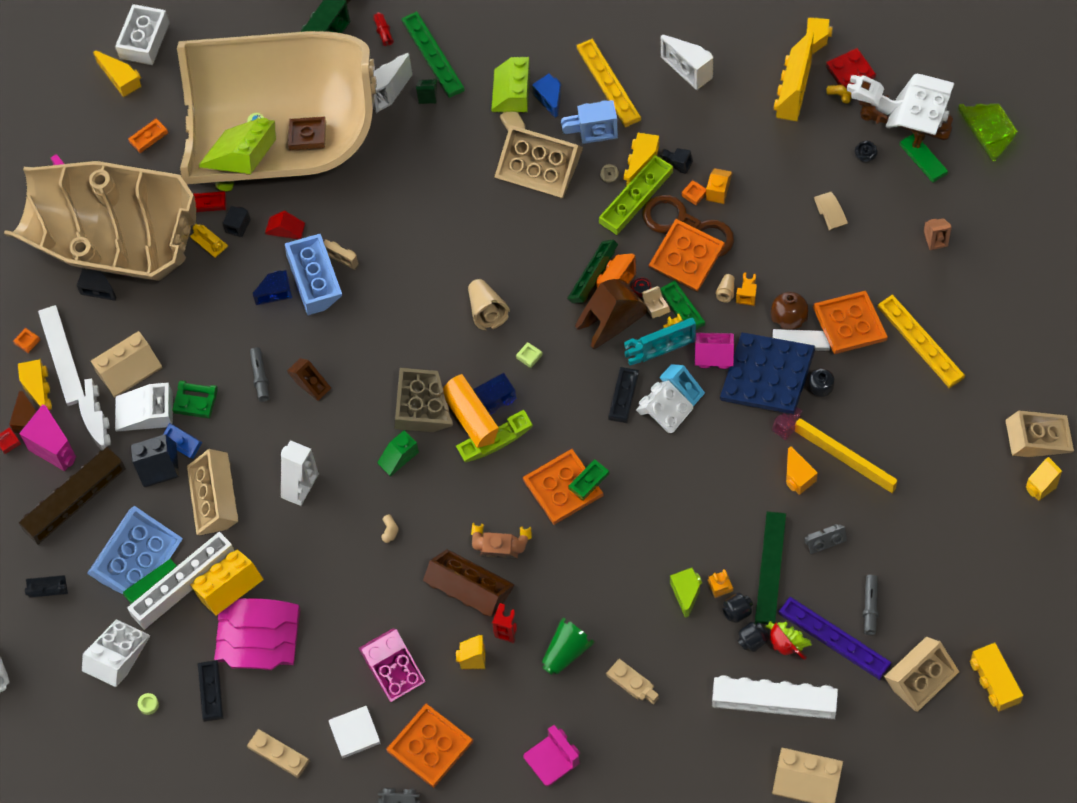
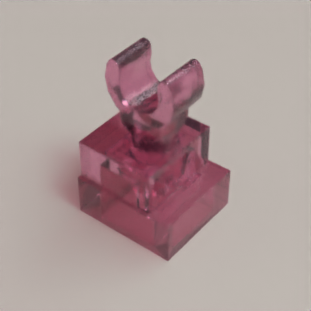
[772,407,803,440]

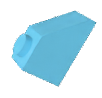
[659,364,705,406]

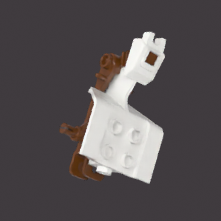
[847,74,954,148]

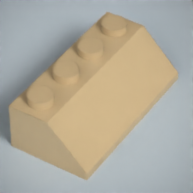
[187,449,238,535]

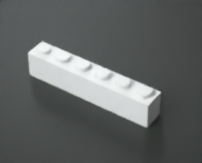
[127,532,234,630]
[712,676,838,719]

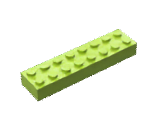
[599,155,673,235]

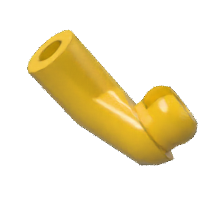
[827,85,852,104]

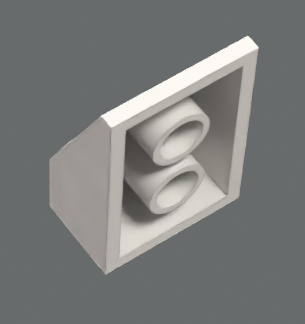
[661,35,713,90]

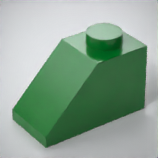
[377,430,419,477]

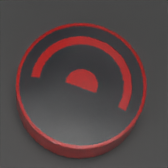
[632,277,651,297]

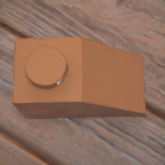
[924,218,952,250]

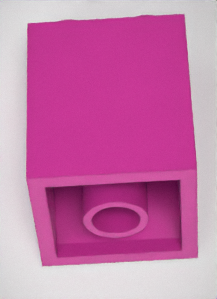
[19,404,76,472]

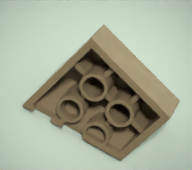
[395,368,453,432]

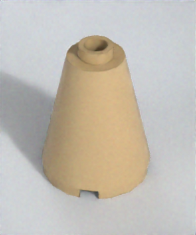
[468,279,510,330]

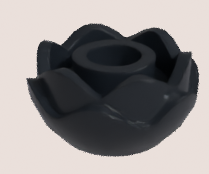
[855,140,878,162]

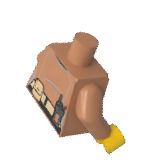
[471,523,532,559]

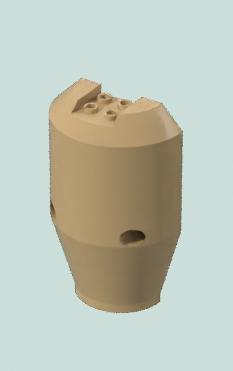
[4,161,196,281]

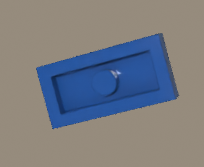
[163,423,202,459]

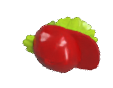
[765,622,812,660]

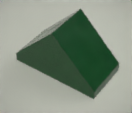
[416,79,437,104]

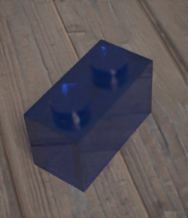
[473,373,517,414]

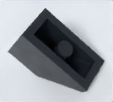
[77,268,116,301]

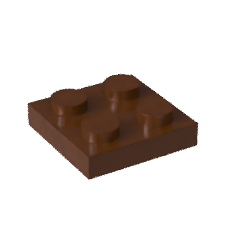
[288,116,326,150]

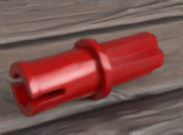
[373,12,394,46]

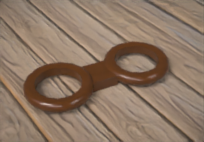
[643,195,734,258]

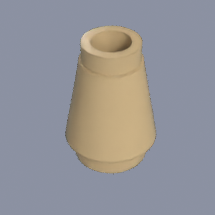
[716,274,735,303]

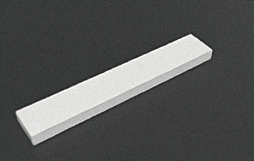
[38,305,85,406]

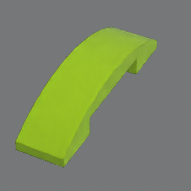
[456,410,533,462]

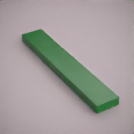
[401,11,465,98]

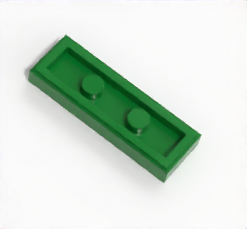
[899,134,948,183]
[660,280,705,330]
[123,559,177,604]

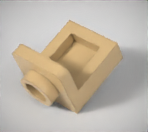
[642,286,670,318]

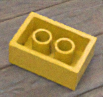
[190,549,264,615]

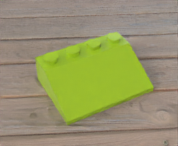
[199,118,276,174]

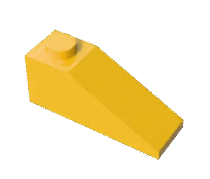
[93,51,142,97]

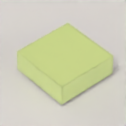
[516,342,543,368]

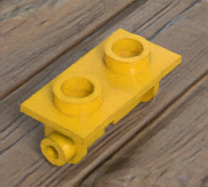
[190,224,228,258]

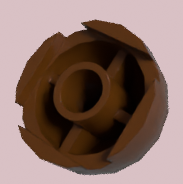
[771,291,809,330]

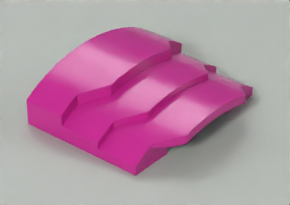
[214,598,300,670]

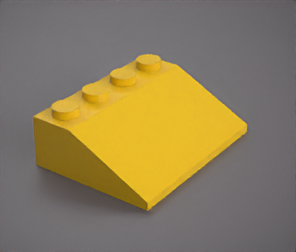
[774,31,814,121]

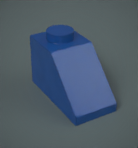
[532,74,561,118]

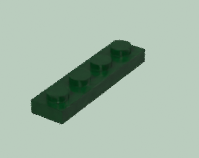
[567,240,618,303]

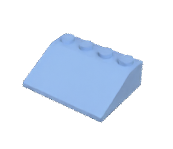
[87,506,183,594]

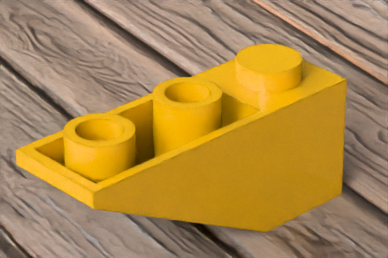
[624,132,659,185]
[18,359,52,410]

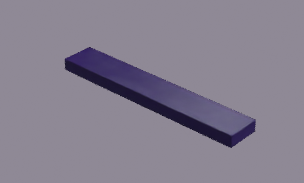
[778,597,892,680]

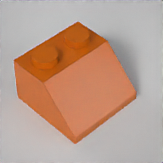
[596,254,636,288]

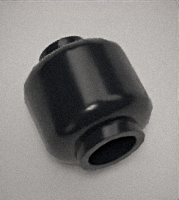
[809,368,835,397]
[722,593,753,623]
[738,622,768,652]

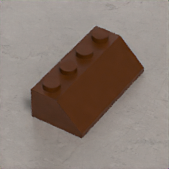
[423,549,515,617]

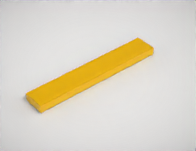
[577,39,641,127]
[877,294,965,388]
[795,418,897,493]

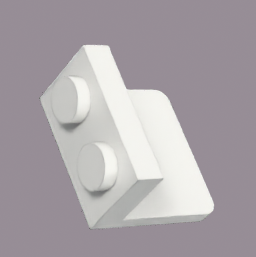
[636,380,693,433]

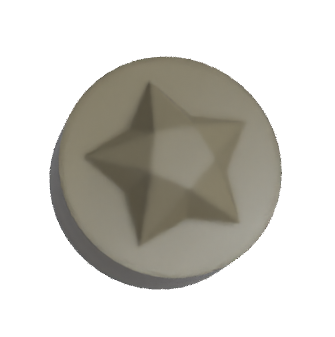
[600,164,619,183]

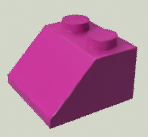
[695,333,734,369]

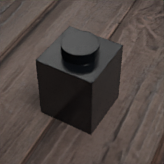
[222,206,251,238]

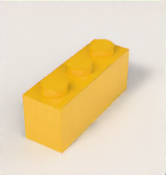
[970,643,1023,712]

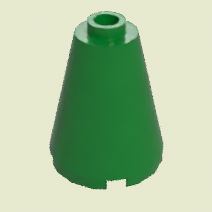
[542,618,595,675]

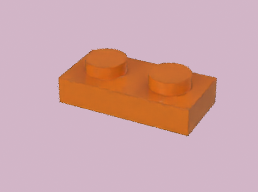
[128,118,168,153]

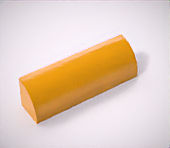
[443,374,499,448]

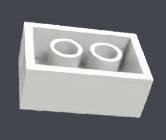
[115,4,169,65]

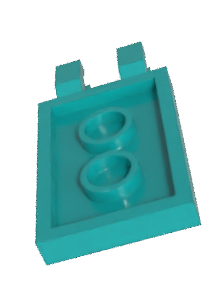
[624,317,696,366]

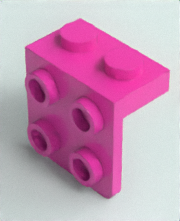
[524,725,580,786]

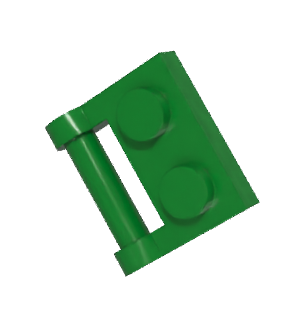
[172,380,218,419]

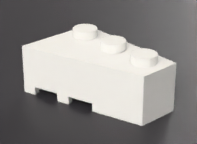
[281,440,319,506]

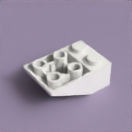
[373,52,412,113]
[115,383,173,432]
[82,619,150,687]

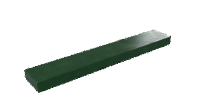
[755,511,786,625]

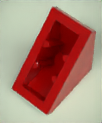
[265,210,305,240]

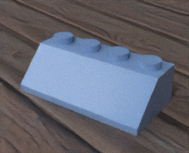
[285,234,342,316]

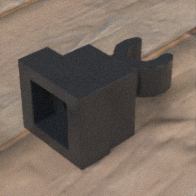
[660,148,693,174]

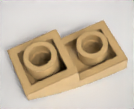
[814,192,848,230]

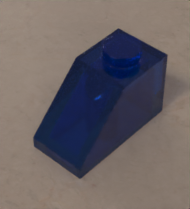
[253,270,292,305]

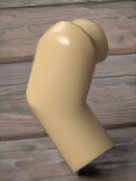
[381,514,399,543]

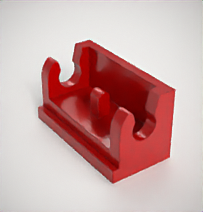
[492,603,517,643]

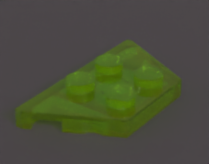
[958,104,1017,162]

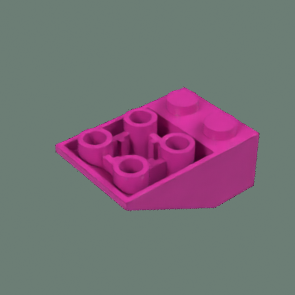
[359,628,425,702]

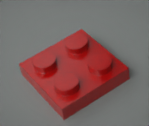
[826,48,876,88]

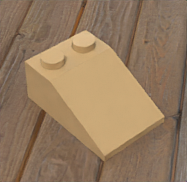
[1005,411,1074,457]

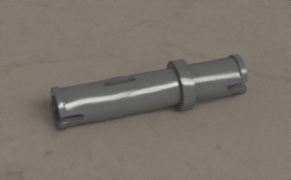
[250,347,270,402]
[863,575,879,635]

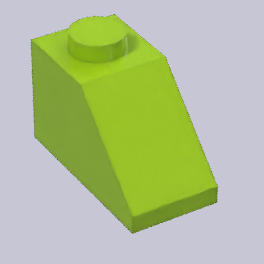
[670,568,702,618]

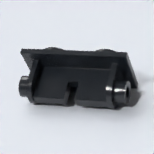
[25,575,68,598]

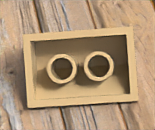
[91,331,162,398]
[884,637,959,712]
[772,748,843,803]

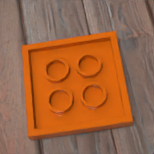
[648,219,725,292]
[813,291,888,354]
[523,449,603,525]
[386,704,473,788]

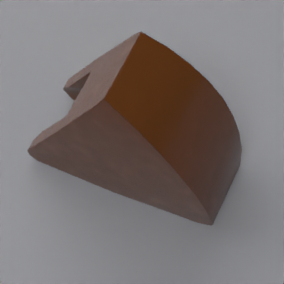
[575,279,648,349]

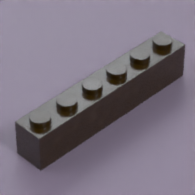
[18,447,126,545]

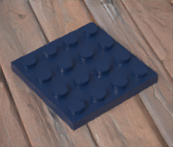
[720,332,815,415]

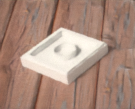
[328,706,381,759]

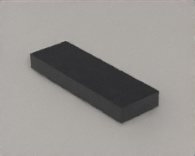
[608,367,639,423]
[198,660,224,722]

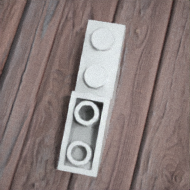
[78,379,111,450]

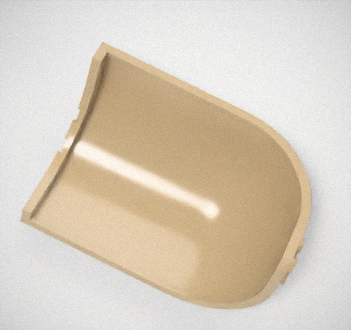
[177,31,377,184]

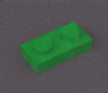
[569,459,609,501]

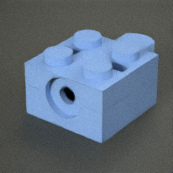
[561,100,618,144]

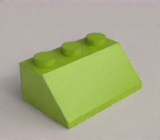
[492,57,530,112]

